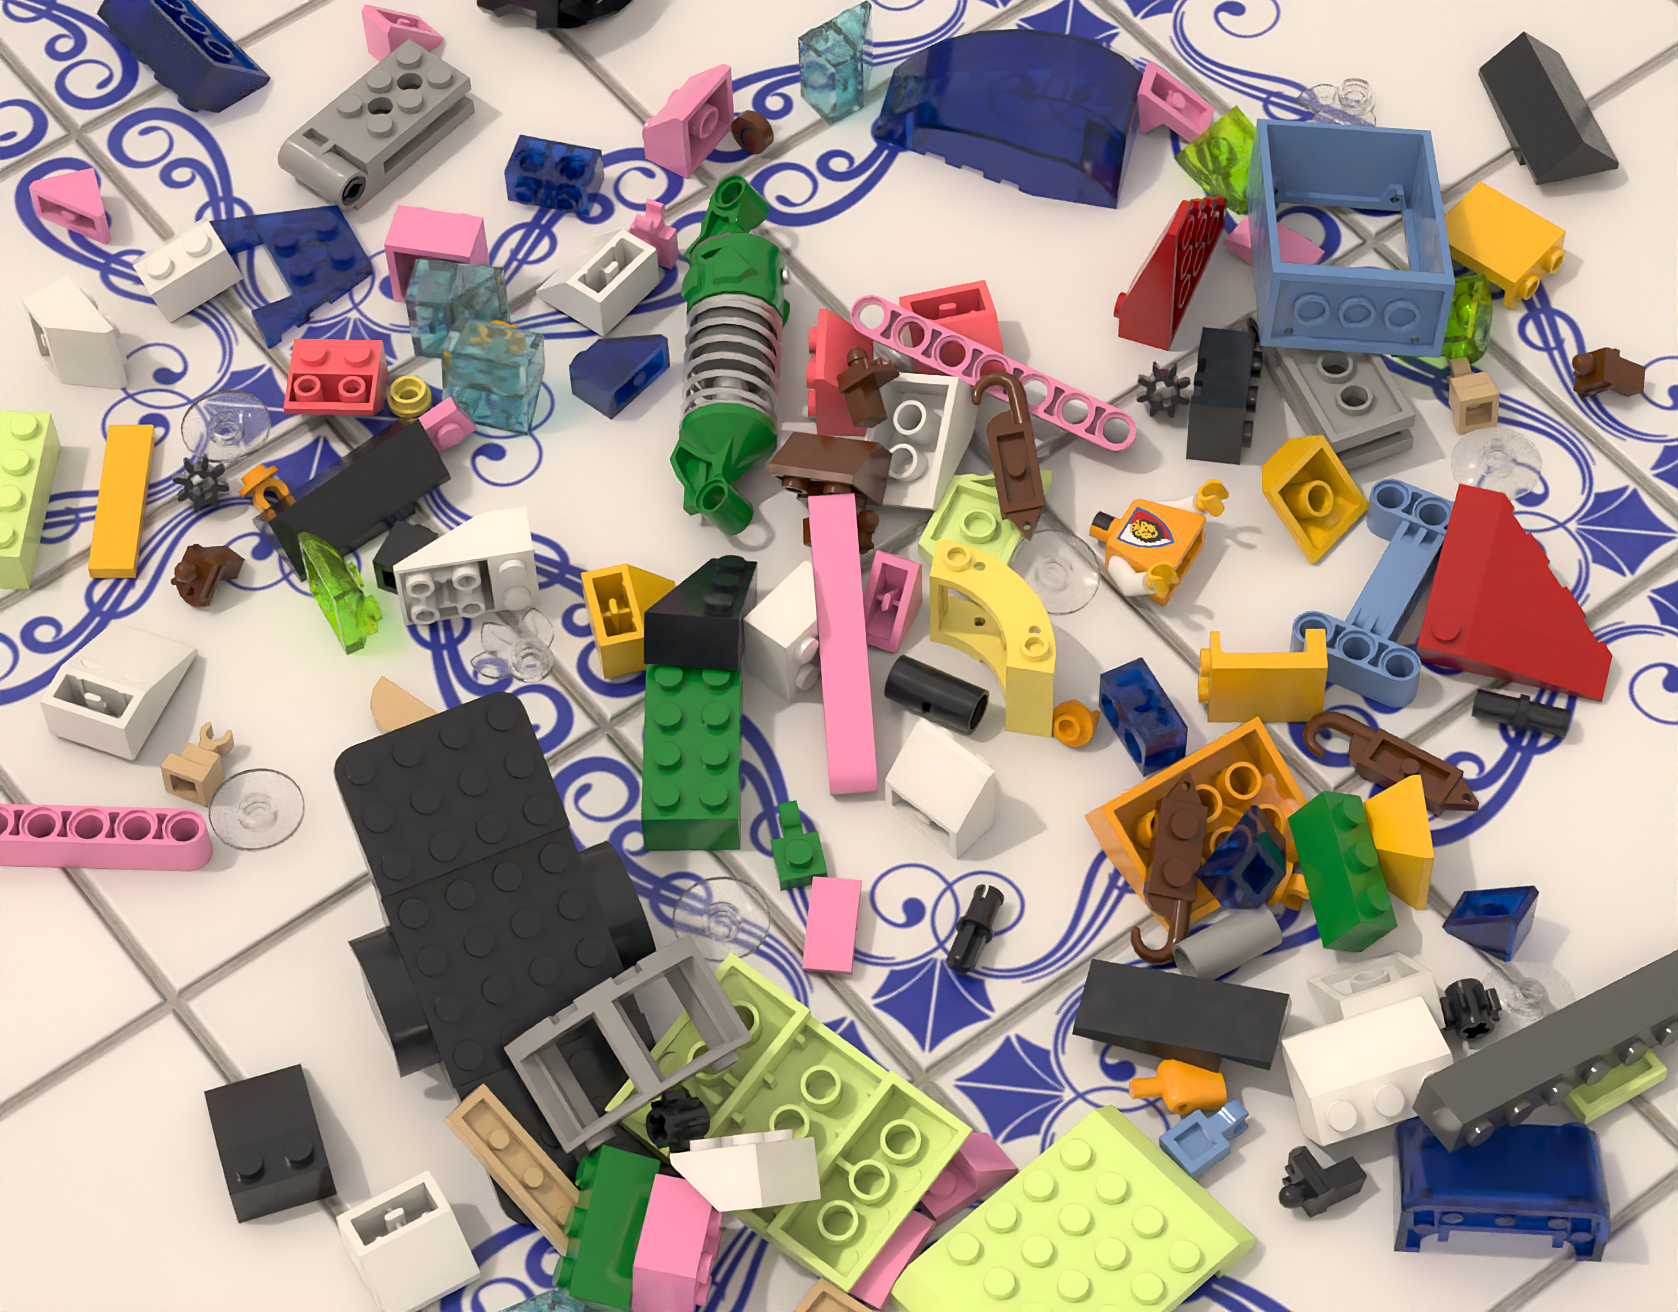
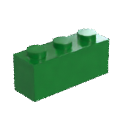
[1288,791,1398,952]
[552,1145,661,1312]

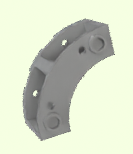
[504,934,753,1154]

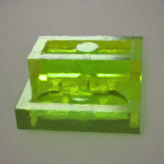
[1174,105,1256,215]

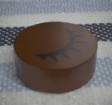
[731,110,774,154]

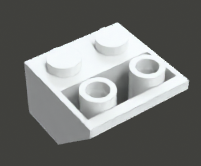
[536,229,660,337]
[22,275,128,389]
[885,718,995,860]
[670,1129,821,1212]
[336,1170,481,1312]

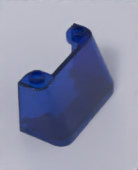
[1392,1116,1611,1262]

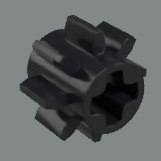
[1136,361,1190,418]
[172,453,230,512]
[1439,978,1502,1041]
[646,1089,710,1154]

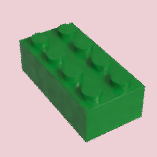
[641,662,743,851]

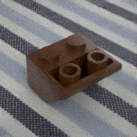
[767,432,893,509]

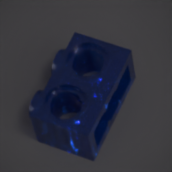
[504,135,605,216]
[1099,657,1188,777]

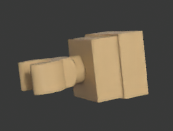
[1446,356,1500,434]
[160,722,234,807]

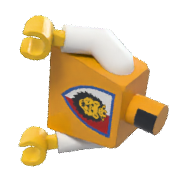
[1089,479,1230,606]

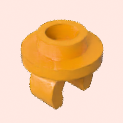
[239,464,289,513]
[1052,699,1101,747]
[1261,860,1309,911]

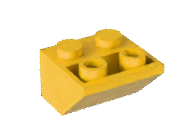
[581,563,676,679]

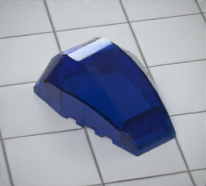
[875,29,1144,210]

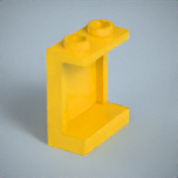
[1445,181,1566,310]
[1197,629,1328,722]

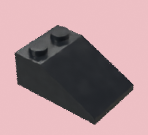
[204,1064,337,1223]

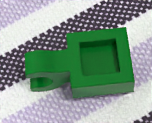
[770,800,828,891]

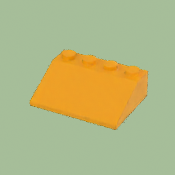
[1084,716,1308,932]

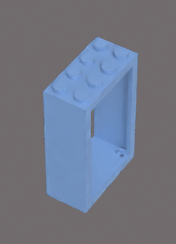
[1246,118,1455,358]

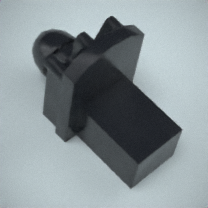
[1278,1146,1367,1218]

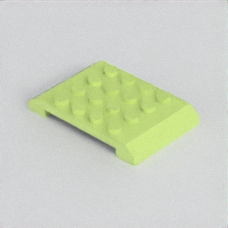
[890,1104,1256,1312]

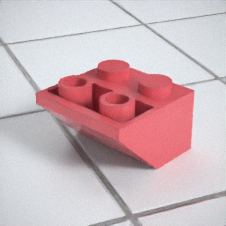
[899,280,1007,377]
[806,309,874,436]
[283,339,389,416]

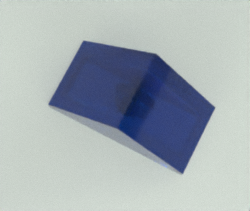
[1442,885,1539,964]

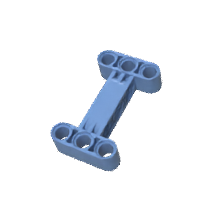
[1290,478,1454,708]

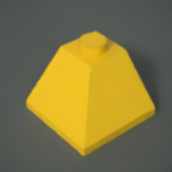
[1262,434,1369,563]
[1362,775,1435,910]

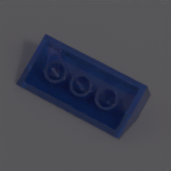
[97,0,271,113]

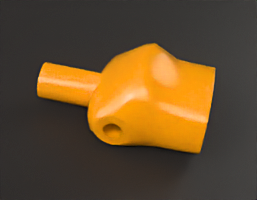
[1129,1059,1227,1116]

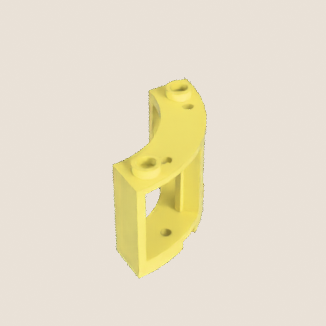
[929,538,1056,738]

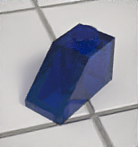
[569,334,670,420]

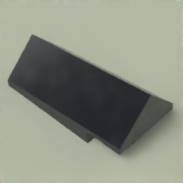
[1478,31,1619,185]
[252,417,451,583]
[1072,959,1292,1073]

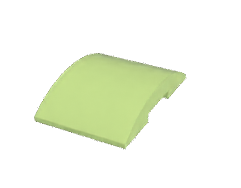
[605,952,973,1294]

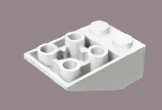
[393,506,541,626]
[40,622,197,761]

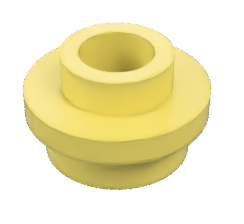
[387,375,432,418]

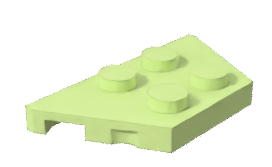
[918,469,1053,606]

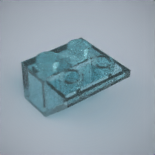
[798,0,873,126]
[405,259,511,361]
[441,316,545,436]

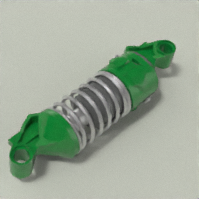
[669,174,791,536]

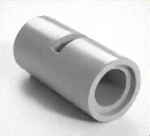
[1172,901,1282,980]

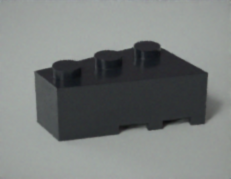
[1186,327,1263,465]
[644,555,758,671]

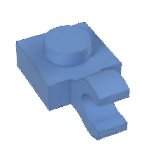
[1159,1099,1249,1180]

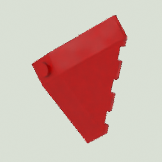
[1113,195,1227,351]
[1417,483,1613,702]

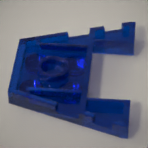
[209,205,373,349]

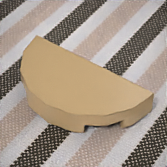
[370,676,438,734]

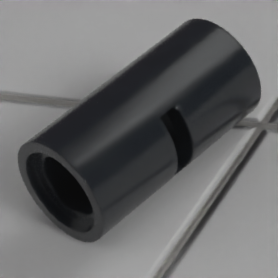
[884,654,989,734]

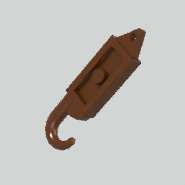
[972,371,1047,542]
[1303,711,1479,815]
[1130,772,1208,965]

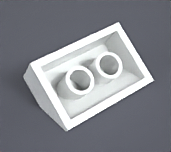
[1279,996,1454,1146]

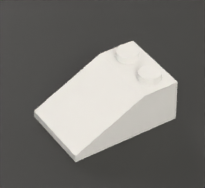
[865,372,979,511]

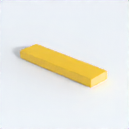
[88,425,156,578]

